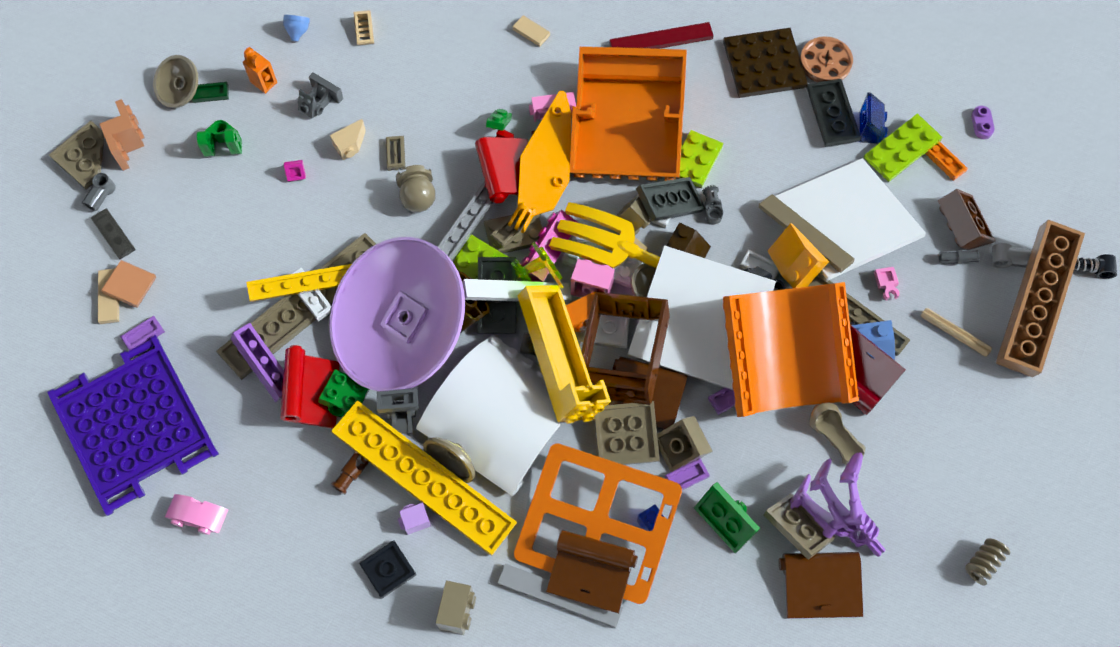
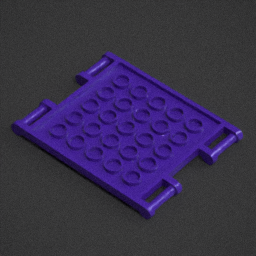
[47,335,219,516]

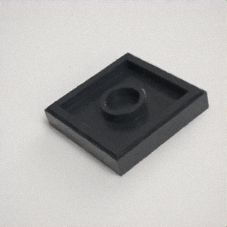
[359,540,417,599]

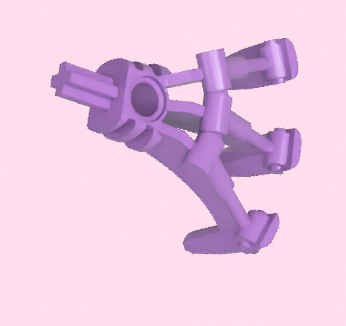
[790,453,886,557]

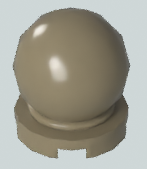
[395,165,436,213]

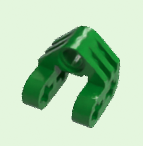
[197,120,242,157]

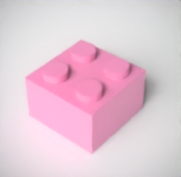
[571,259,615,298]

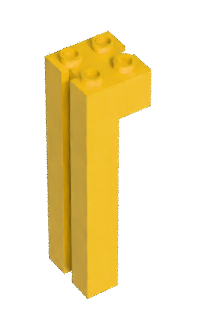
[517,285,611,424]

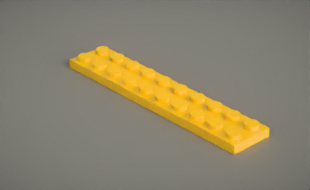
[331,400,517,556]

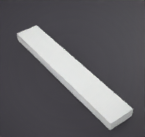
[462,279,572,303]

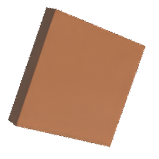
[102,260,156,308]

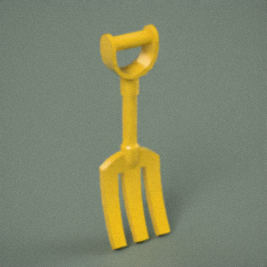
[549,202,660,269]

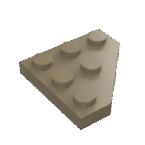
[49,121,105,189]

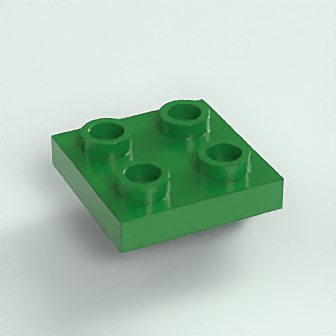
[318,370,370,417]

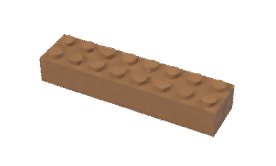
[996,220,1085,378]

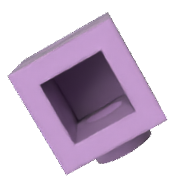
[398,503,431,535]

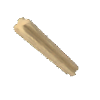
[921,308,992,357]

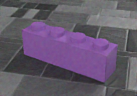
[231,323,284,402]

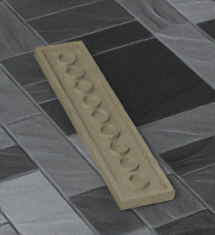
[216,233,376,380]

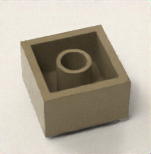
[436,580,476,635]

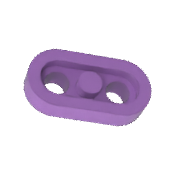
[971,105,995,139]

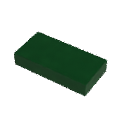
[192,82,229,103]

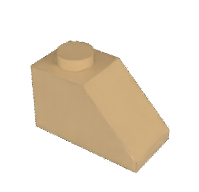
[330,119,366,160]

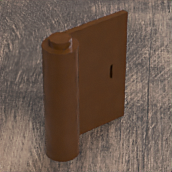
[608,356,688,429]
[546,530,638,614]
[778,552,863,619]

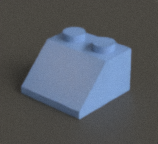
[852,320,895,360]

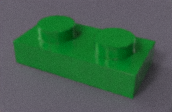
[486,109,512,131]

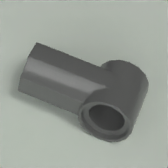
[82,173,115,211]

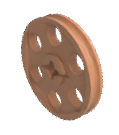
[800,36,853,82]

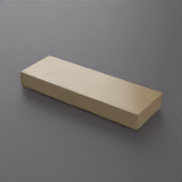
[98,268,119,324]

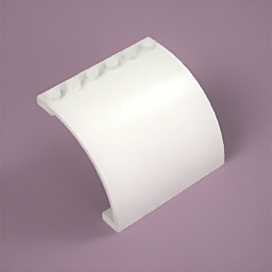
[416,336,563,496]

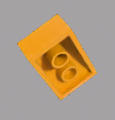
[767,223,829,288]

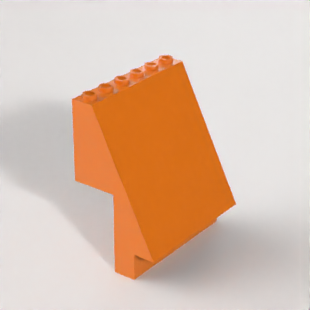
[570,46,687,181]

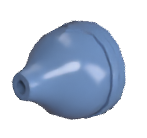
[283,15,310,42]

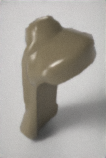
[809,402,866,465]

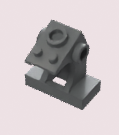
[298,72,344,119]
[377,388,419,434]

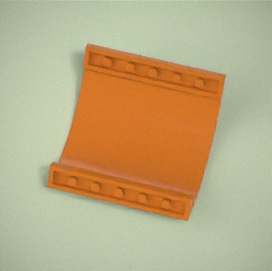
[723,282,859,417]

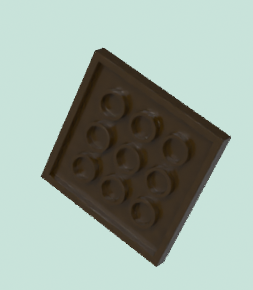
[723,28,808,98]

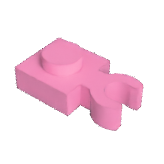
[874,267,899,301]

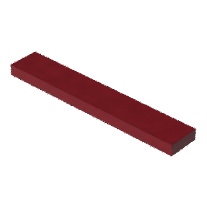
[609,22,714,49]

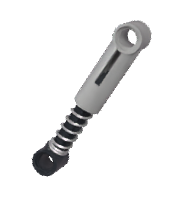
[992,243,1117,279]

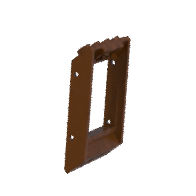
[581,292,670,405]

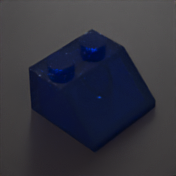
[859,92,888,144]

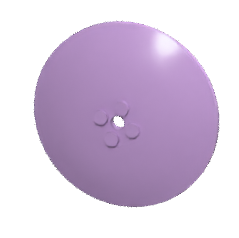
[330,237,465,391]

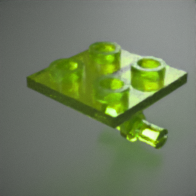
[511,242,564,289]

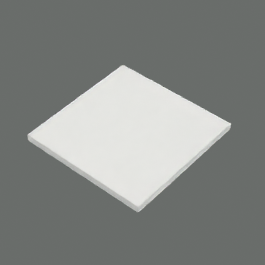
[776,158,926,281]
[628,246,776,390]

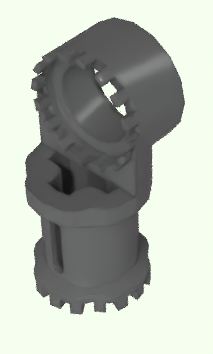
[702,185,723,225]

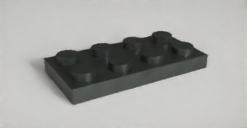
[806,79,861,147]
[636,177,706,221]
[477,257,517,334]

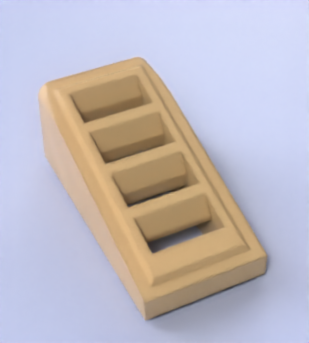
[353,10,374,45]

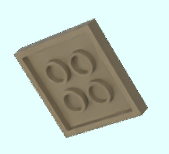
[595,401,660,465]

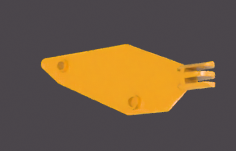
[508,91,571,234]

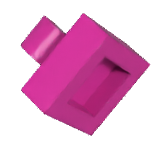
[284,160,306,181]

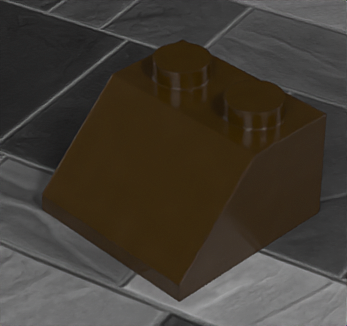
[666,222,711,258]

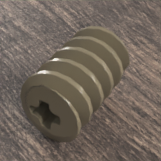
[965,538,1010,586]

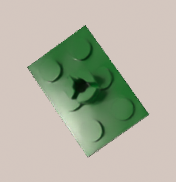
[693,482,760,554]

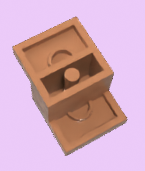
[100,99,145,171]

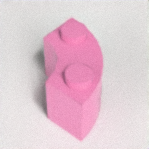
[165,494,228,535]

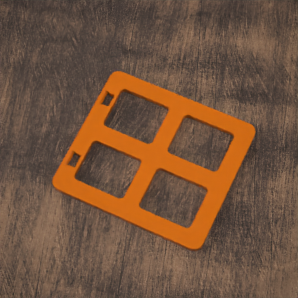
[514,443,682,604]

